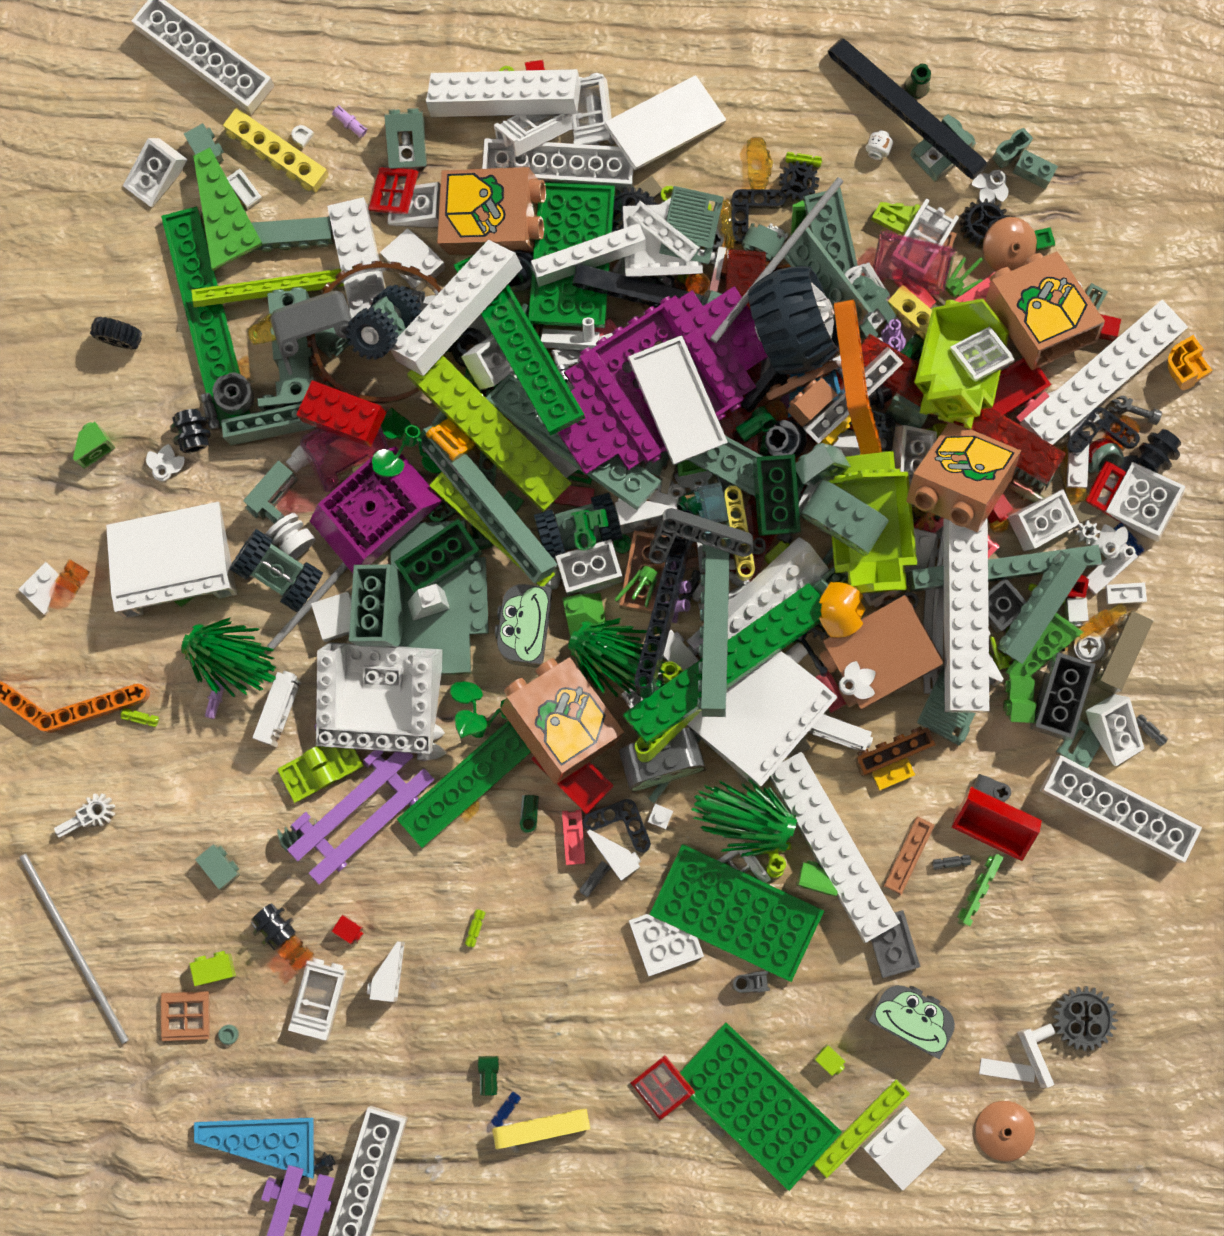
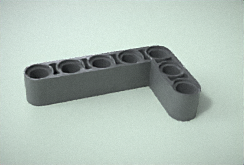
[649,508,753,564]

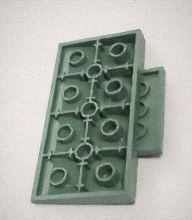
[391,520,489,675]

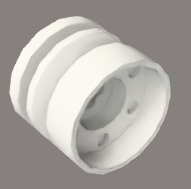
[265,513,316,559]

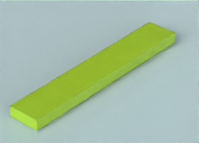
[813,1079,910,1178]

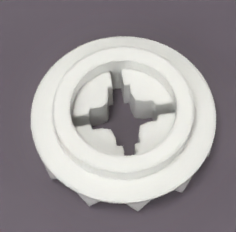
[1073,631,1105,662]

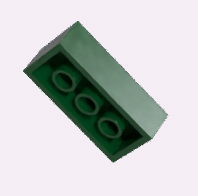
[752,454,801,536]
[394,519,483,593]

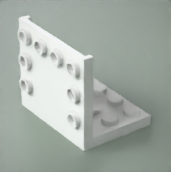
[623,204,703,276]

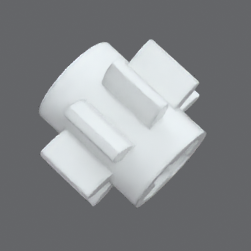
[1075,520,1101,545]

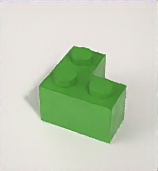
[1003,675,1036,723]

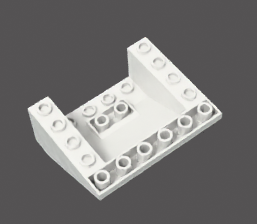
[106,502,237,618]
[316,642,442,754]
[686,651,837,786]

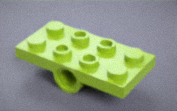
[277,746,364,803]

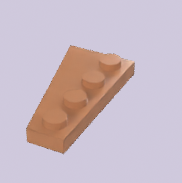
[766,359,842,401]

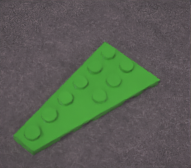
[193,147,263,271]

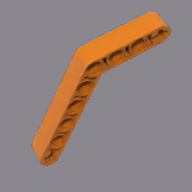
[834,300,882,455]
[0,681,150,733]

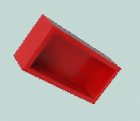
[976,358,1052,429]
[296,380,386,448]
[531,756,614,815]
[951,787,1042,861]

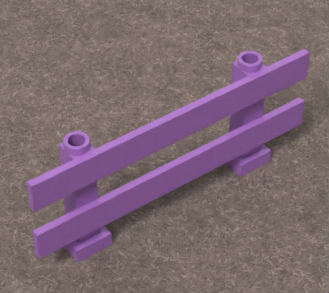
[287,750,434,885]
[261,1165,334,1236]

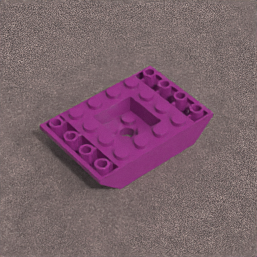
[310,446,443,573]

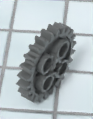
[1052,986,1118,1051]

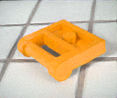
[426,419,475,461]

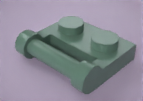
[1056,720,1101,768]

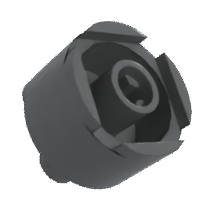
[213,373,254,415]

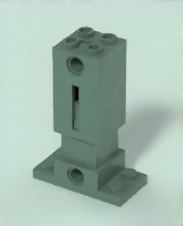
[258,288,316,412]

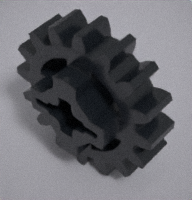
[779,161,820,202]

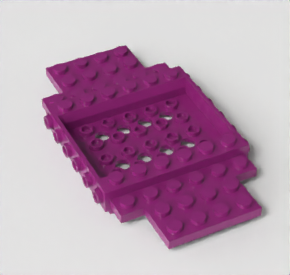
[557,286,768,475]

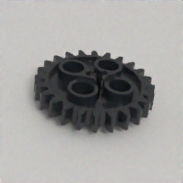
[612,186,658,232]

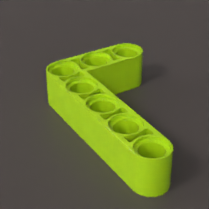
[635,661,702,762]

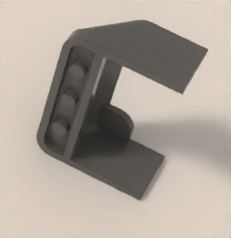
[270,291,352,375]

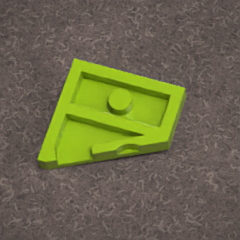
[871,202,921,237]

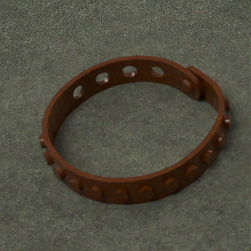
[306,261,445,404]

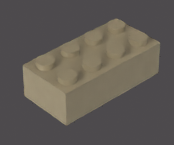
[1092,611,1153,694]

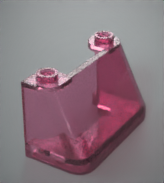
[873,229,957,295]
[300,426,389,492]

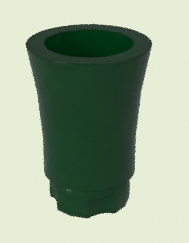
[904,63,931,98]

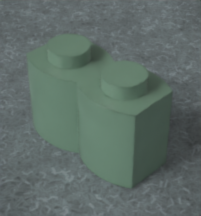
[992,128,1033,168]

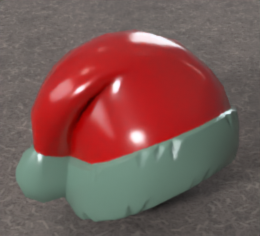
[1088,438,1124,473]

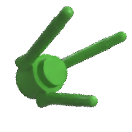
[945,257,983,297]
[615,566,658,607]

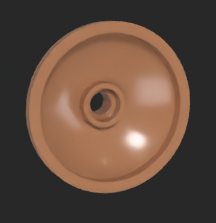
[983,217,1037,271]
[975,1100,1035,1161]

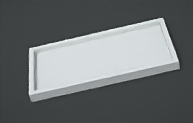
[604,75,726,170]
[628,336,728,465]

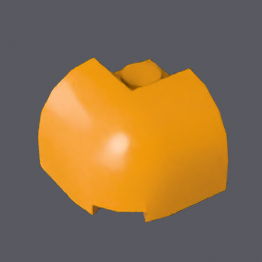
[1167,335,1213,390]
[819,582,866,638]

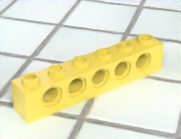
[223,108,329,193]
[887,285,932,340]

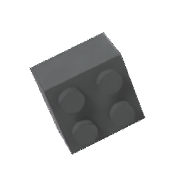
[988,577,1027,634]

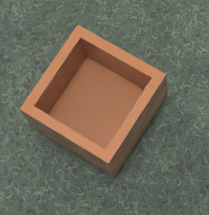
[787,378,838,427]

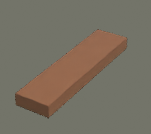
[883,816,935,895]

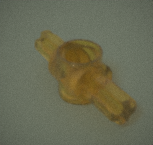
[1079,604,1127,639]

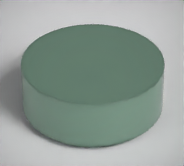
[218,1024,239,1045]

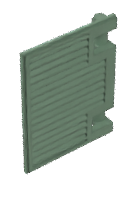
[659,186,724,264]
[917,666,976,746]

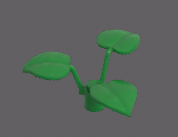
[372,408,442,477]
[450,681,508,739]

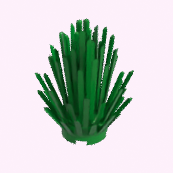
[181,617,276,697]
[568,618,665,697]
[691,777,797,857]

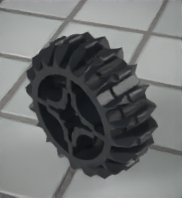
[959,198,1010,249]
[90,317,142,350]

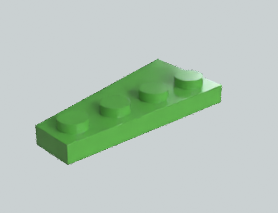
[1006,613,1084,676]
[957,854,1004,927]

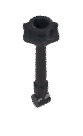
[793,632,828,677]
[280,1152,336,1186]

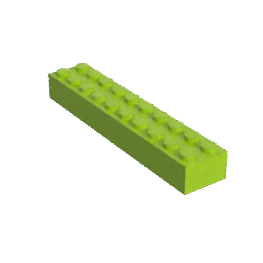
[407,355,571,512]

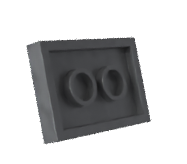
[871,910,920,978]

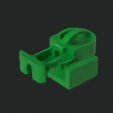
[570,509,608,550]

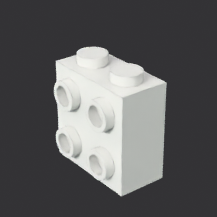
[311,592,352,642]

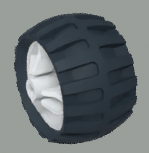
[748,266,840,374]

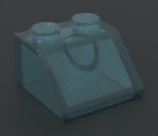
[694,482,729,523]

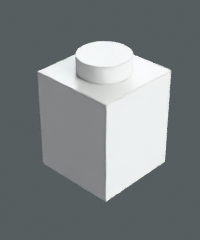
[1064,598,1088,627]

